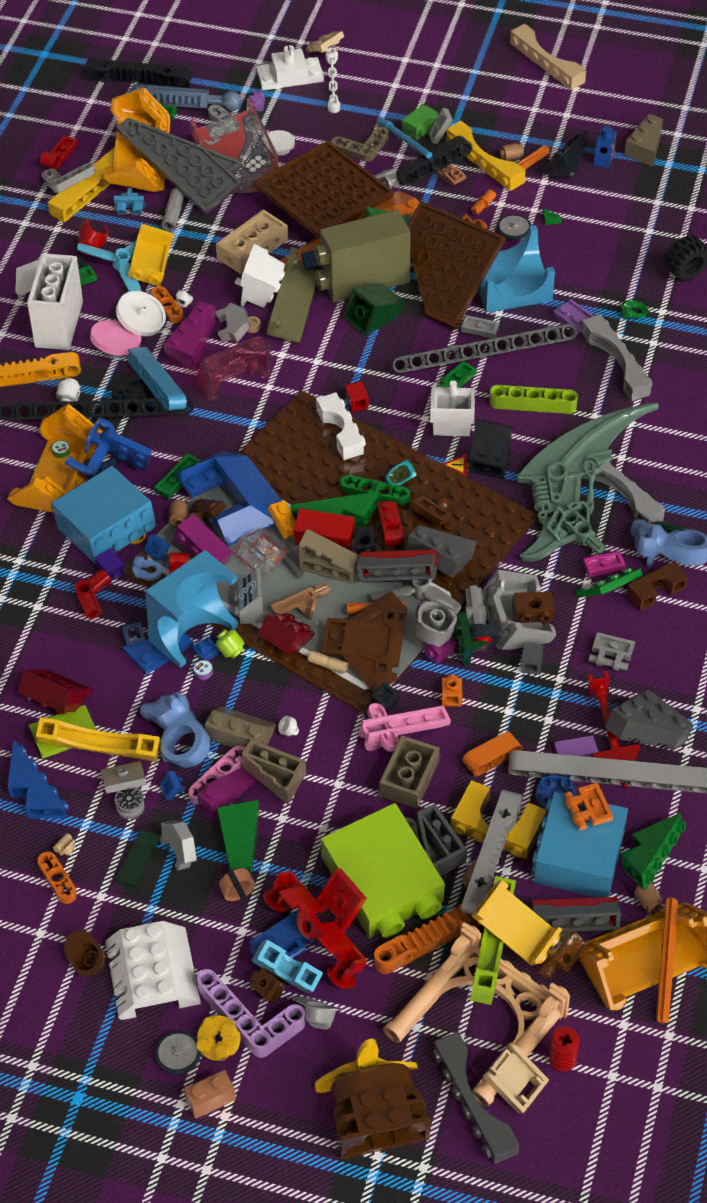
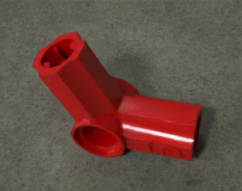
[75,570,112,619]

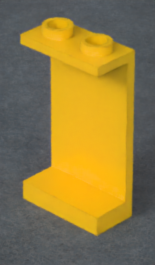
[471,880,562,965]

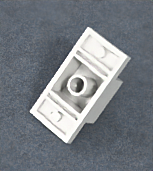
[257,45,324,90]

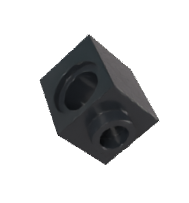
[353,526,377,555]
[371,681,399,714]

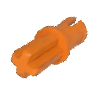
[471,189,496,215]

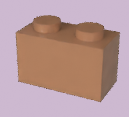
[184,1070,236,1119]

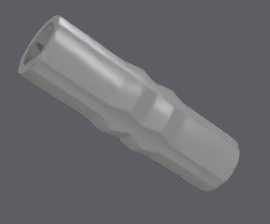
[161,188,185,231]

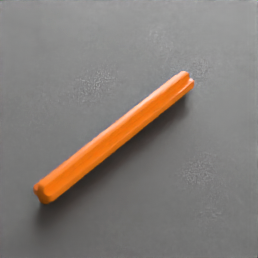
[656,898,678,1023]

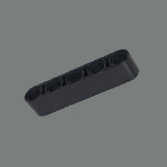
[396,136,472,186]

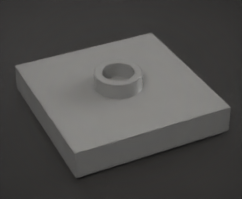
[101,761,146,793]

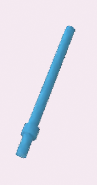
[377,117,432,158]

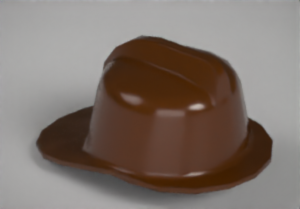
[64,930,106,977]

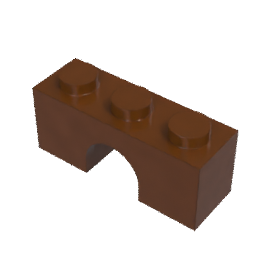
[626,561,688,612]

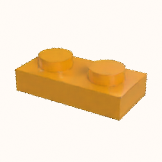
[267,500,296,540]

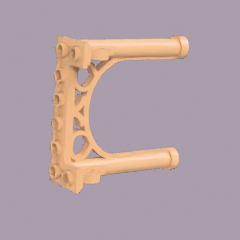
[383,922,570,1107]

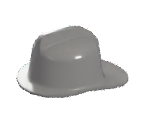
[293,996,341,1030]

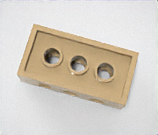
[216,210,288,274]

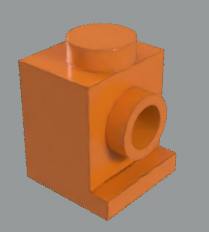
[442,675,462,707]

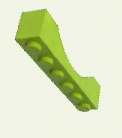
[470,876,516,1005]

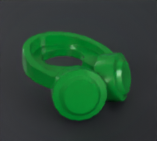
[620,300,648,319]

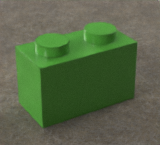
[402,104,438,141]

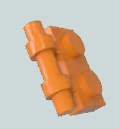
[564,782,613,831]

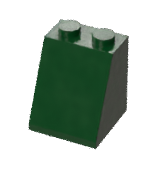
[343,283,405,336]

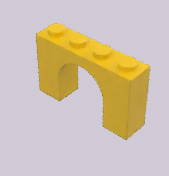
[451,780,547,859]

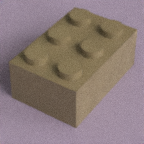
[379,736,440,809]

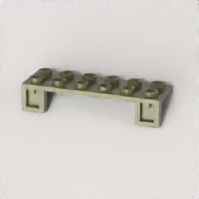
[266,247,320,343]

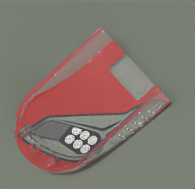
[190,98,278,193]

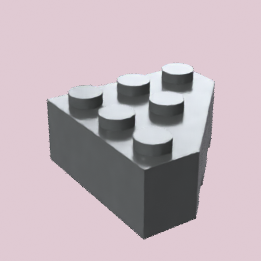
[605,690,694,749]

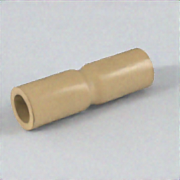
[308,650,348,674]

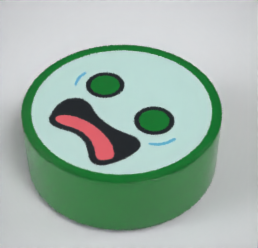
[52,440,70,458]

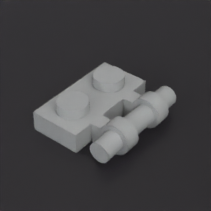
[589,632,635,671]

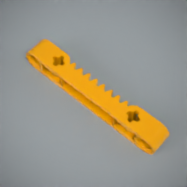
[0,352,81,387]

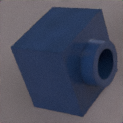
[120,620,146,646]

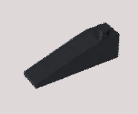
[537,130,588,179]

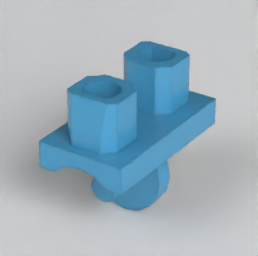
[114,188,145,215]

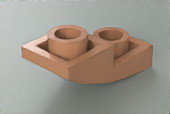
[435,165,467,185]

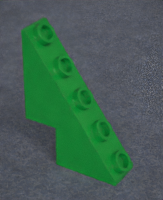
[290,492,379,528]
[621,813,686,890]

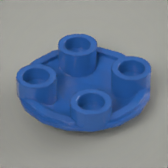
[535,775,576,809]

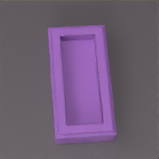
[554,735,598,757]

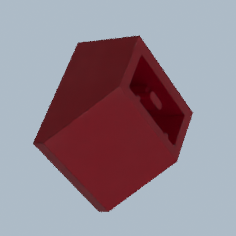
[257,612,315,654]

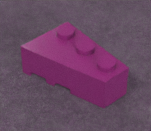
[171,514,233,565]

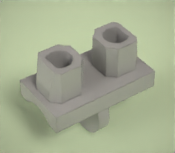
[373,168,399,189]

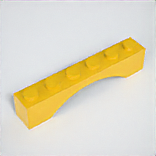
[446,121,525,191]
[36,717,160,762]

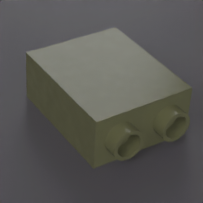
[314,210,410,302]

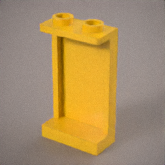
[127,223,174,286]

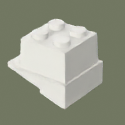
[235,244,285,308]
[430,381,475,436]

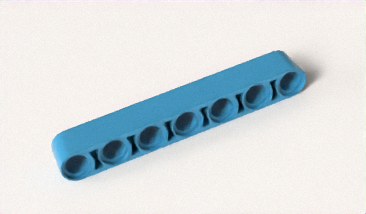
[127,347,186,411]

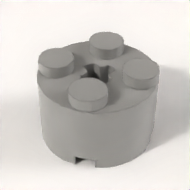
[415,599,457,647]

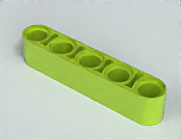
[489,385,578,414]

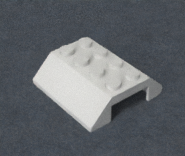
[105,921,201,1020]

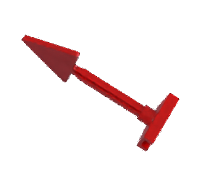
[588,671,640,788]

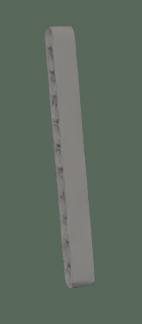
[508,750,707,794]

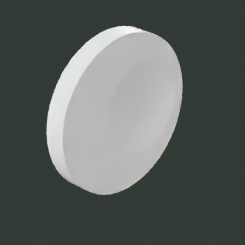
[116,291,166,336]

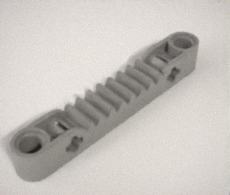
[461,789,523,915]

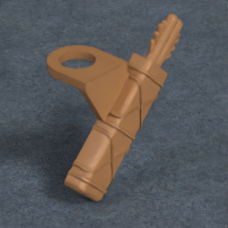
[271,583,331,620]

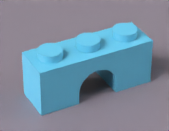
[251,940,323,994]

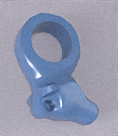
[631,519,707,568]
[140,692,210,768]

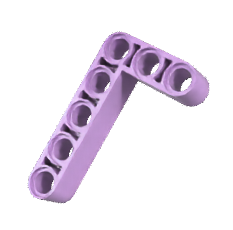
[197,969,305,1058]

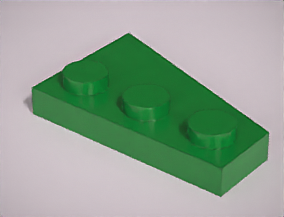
[575,567,643,598]

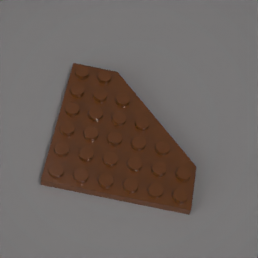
[407,201,506,329]

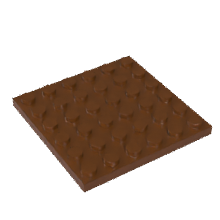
[253,140,394,239]

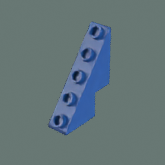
[8,741,69,819]

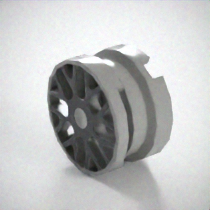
[115,787,145,819]

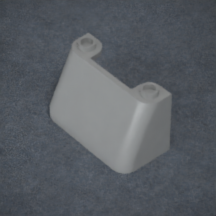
[482,570,556,651]

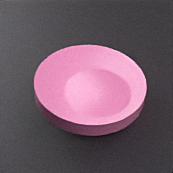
[90,320,141,356]

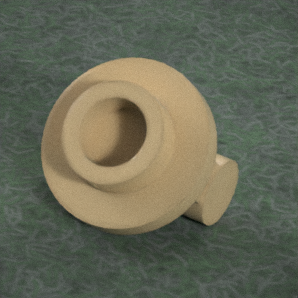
[53,833,76,856]

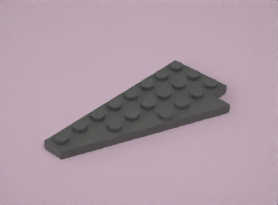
[116,117,242,215]

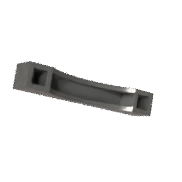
[432,1031,519,1165]

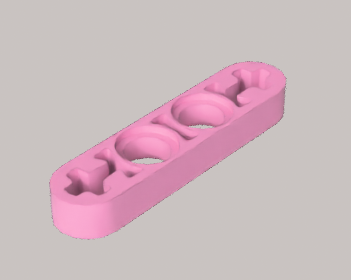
[188,745,246,805]

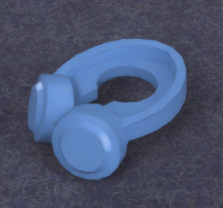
[132,556,163,580]

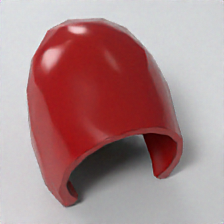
[77,218,108,256]

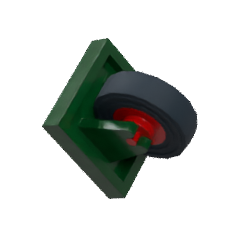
[454,612,500,666]

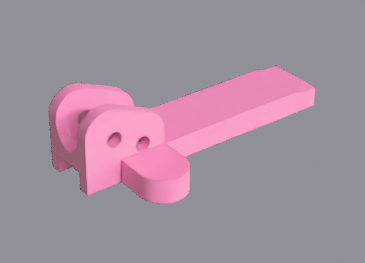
[358,703,451,752]

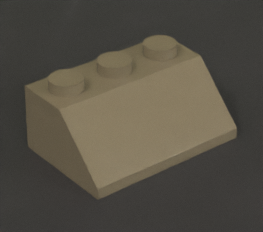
[205,706,277,748]

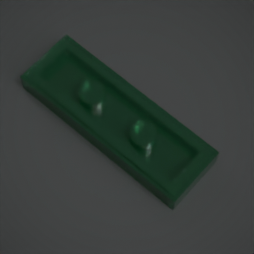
[115,829,161,889]

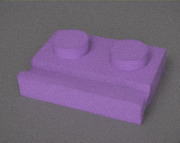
[553,299,594,334]

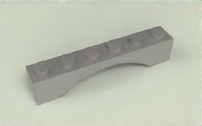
[581,314,652,402]
[584,462,665,524]

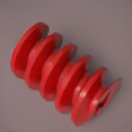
[549,1027,580,1072]

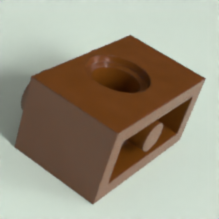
[512,592,555,623]

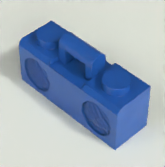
[250,910,315,959]

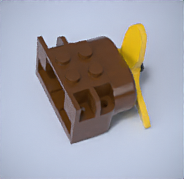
[314,1039,432,1160]

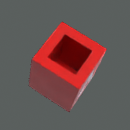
[345,381,369,412]

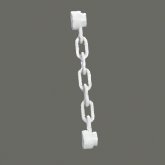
[325,48,340,113]

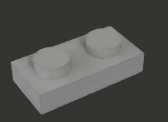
[428,108,453,144]
[461,315,500,338]

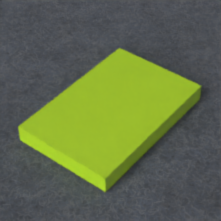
[29,705,96,759]

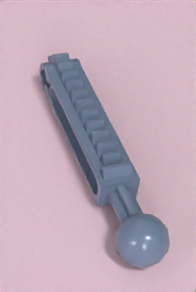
[128,84,241,111]

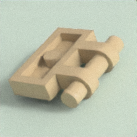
[306,31,344,53]

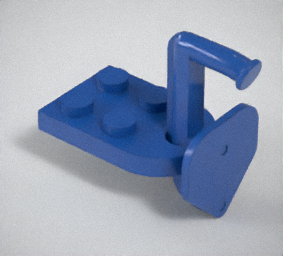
[64,417,152,476]

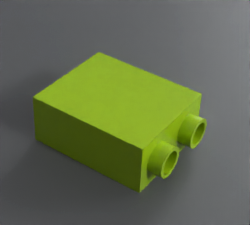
[321,803,445,938]

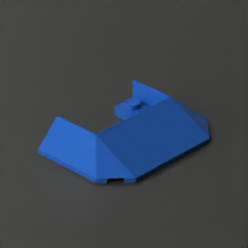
[174,451,282,547]

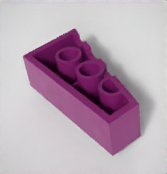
[163,301,217,371]

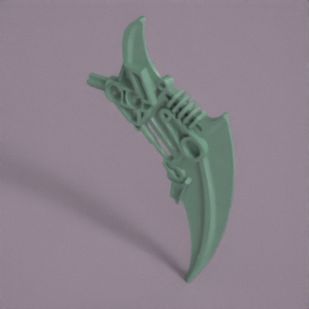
[517,403,659,562]

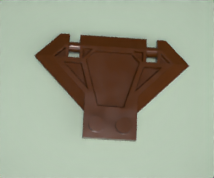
[321,591,407,693]

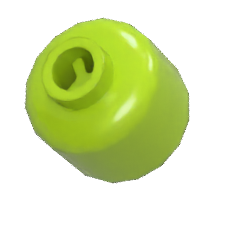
[216,629,244,659]

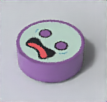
[193,660,213,680]

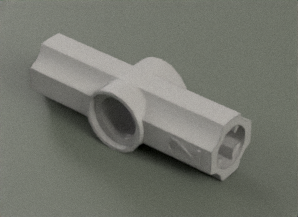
[465,585,486,624]

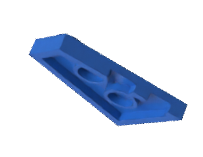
[123,633,193,675]

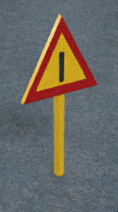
[442,454,469,476]

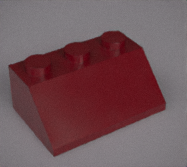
[18,669,93,715]

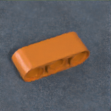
[462,732,522,776]

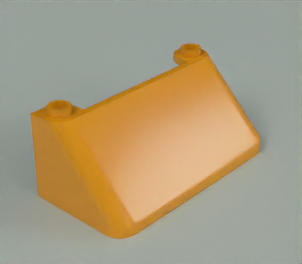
[103,88,170,192]
[7,404,103,513]
[575,903,707,1011]

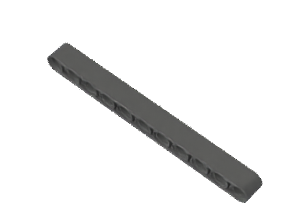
[389,324,577,373]

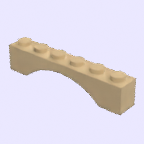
[510,24,586,90]

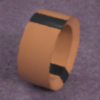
[219,868,255,901]

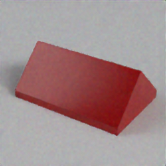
[293,508,355,551]

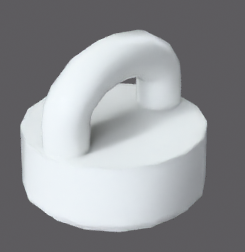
[175,290,193,308]
[278,716,299,737]

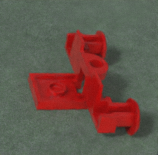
[264,868,368,989]

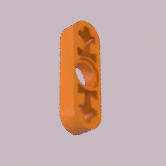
[151,286,184,324]
[37,852,77,904]

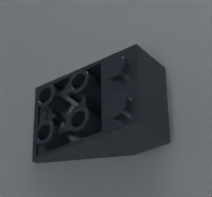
[469,419,513,480]

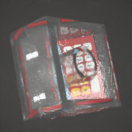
[233,528,290,576]

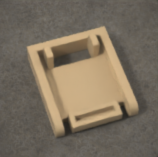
[483,1042,549,1114]

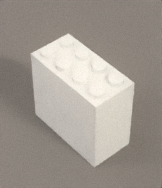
[27,253,83,350]

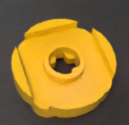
[196,1015,241,1061]

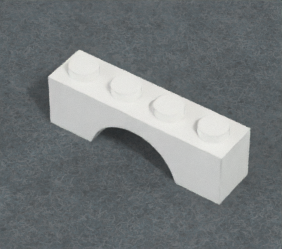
[316,393,366,460]

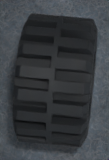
[664,235,707,282]

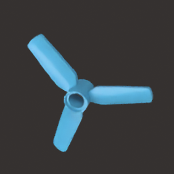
[77,241,141,292]

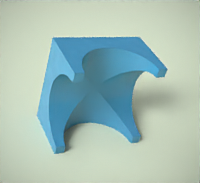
[478,225,555,313]
[146,550,238,668]

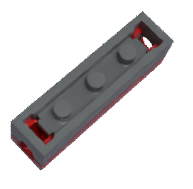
[357,549,438,581]
[532,897,621,932]

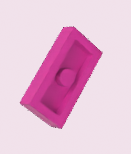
[583,551,626,577]

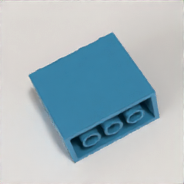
[51,466,156,564]
[531,792,628,898]

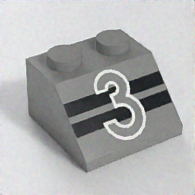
[235,568,263,624]

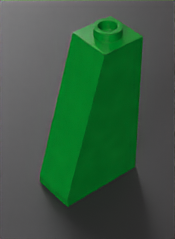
[217,800,260,876]

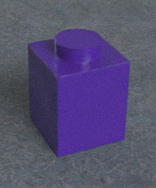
[95,548,124,581]

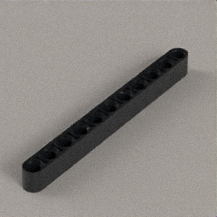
[0,397,195,421]

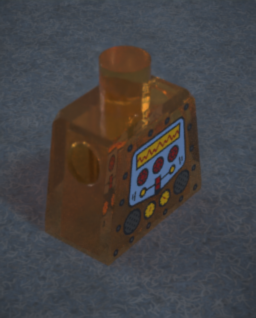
[539,930,587,979]

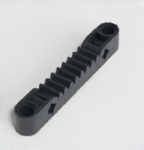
[82,58,193,88]

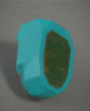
[385,459,417,486]

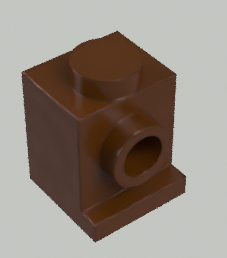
[250,968,287,1003]

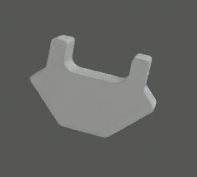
[216,303,250,342]
[160,820,197,871]

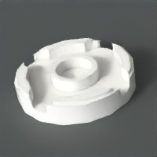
[264,130,295,156]

